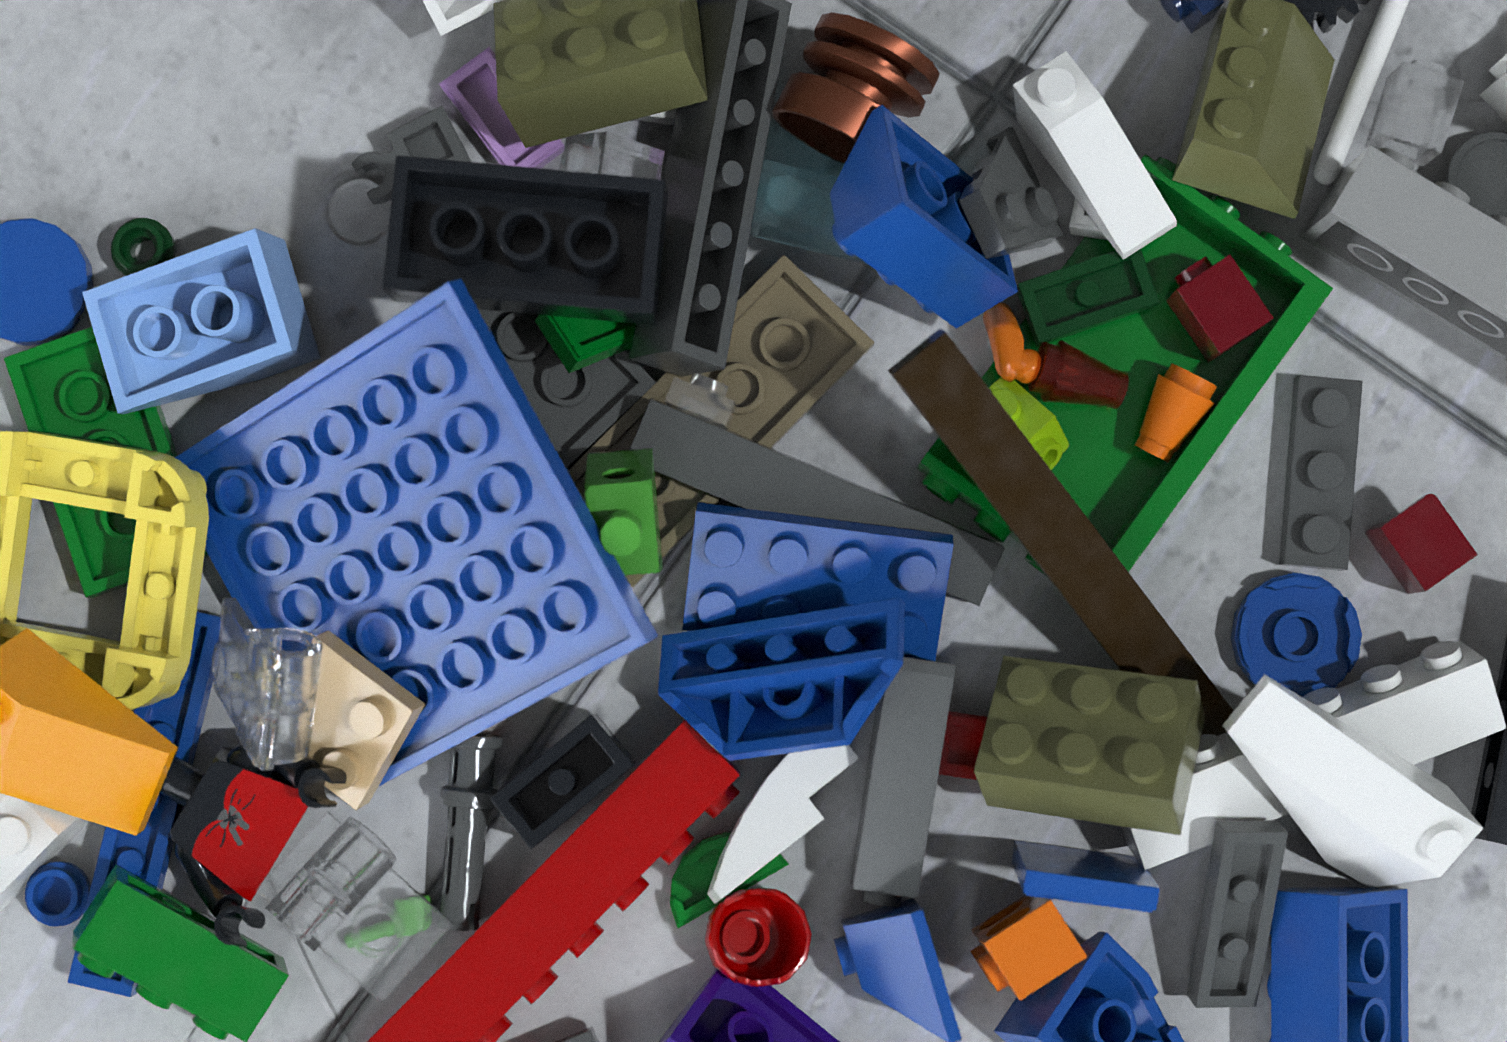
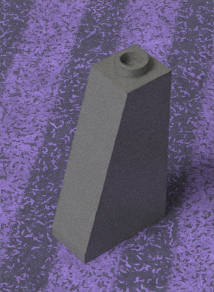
[850,657,956,907]

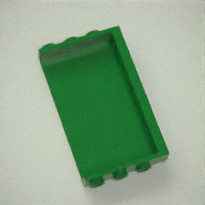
[916,154,1333,575]

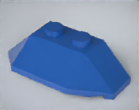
[658,598,905,761]

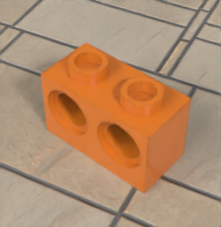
[970,895,1087,1001]

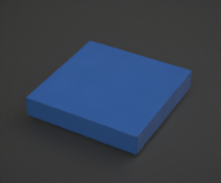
[1012,840,1160,913]

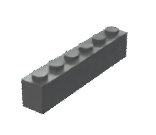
[629,0,792,377]

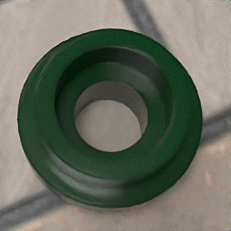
[111,218,176,276]

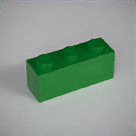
[73,865,289,1042]

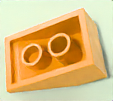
[0,628,178,836]

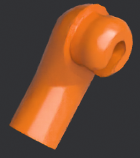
[982,302,1041,384]

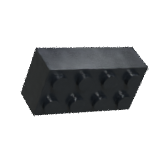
[382,155,668,325]

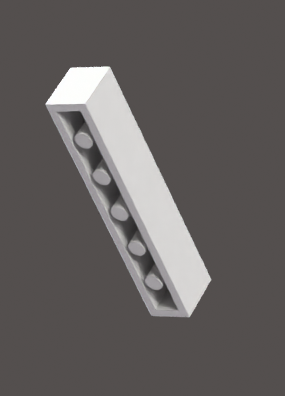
[1121,641,1507,870]

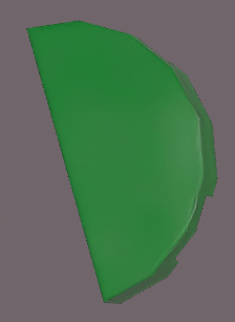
[670,831,789,928]

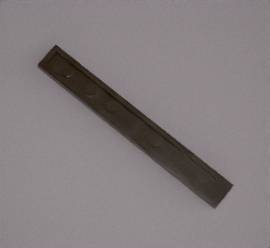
[887,328,1234,736]

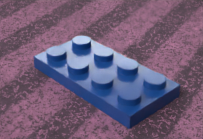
[682,502,954,662]

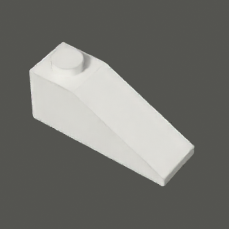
[1013,51,1177,260]

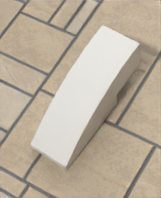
[707,745,859,904]

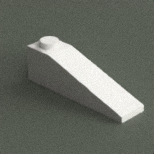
[1223,675,1483,888]

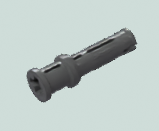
[437,733,504,931]

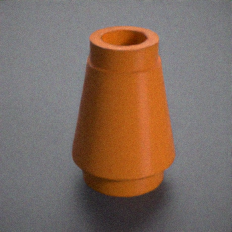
[1135,363,1217,463]

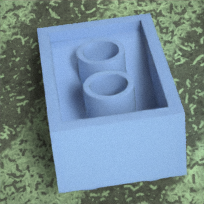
[82,228,321,414]

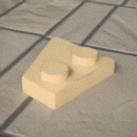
[307,630,425,810]

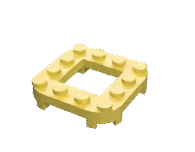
[0,431,209,710]

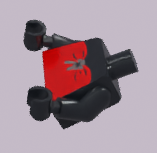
[160,741,347,947]

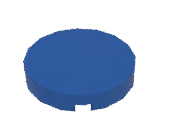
[0,218,94,346]
[1230,573,1362,697]

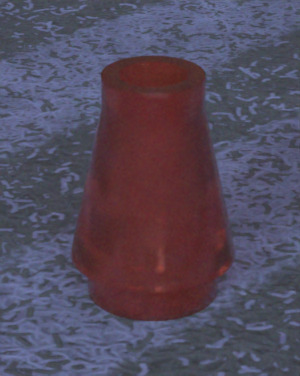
[1028,340,1129,409]

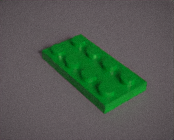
[4,327,209,598]

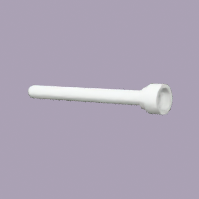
[1313,0,1410,185]

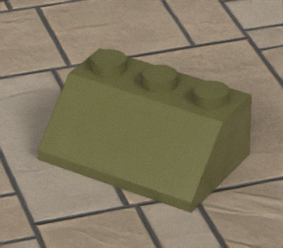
[1172,0,1335,219]

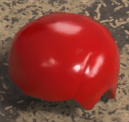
[705,888,812,987]

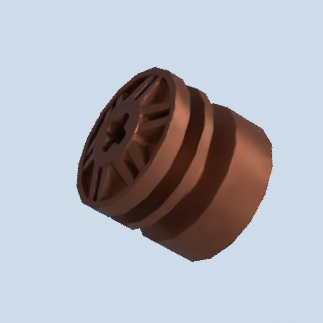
[773,12,940,164]

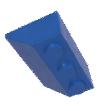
[830,105,1018,329]
[1267,887,1409,1042]

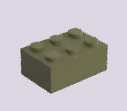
[493,0,708,148]
[974,656,1205,835]

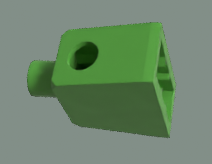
[585,448,663,575]

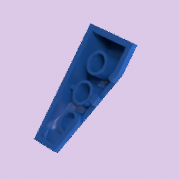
[994,932,1184,1042]

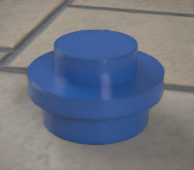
[25,861,91,927]

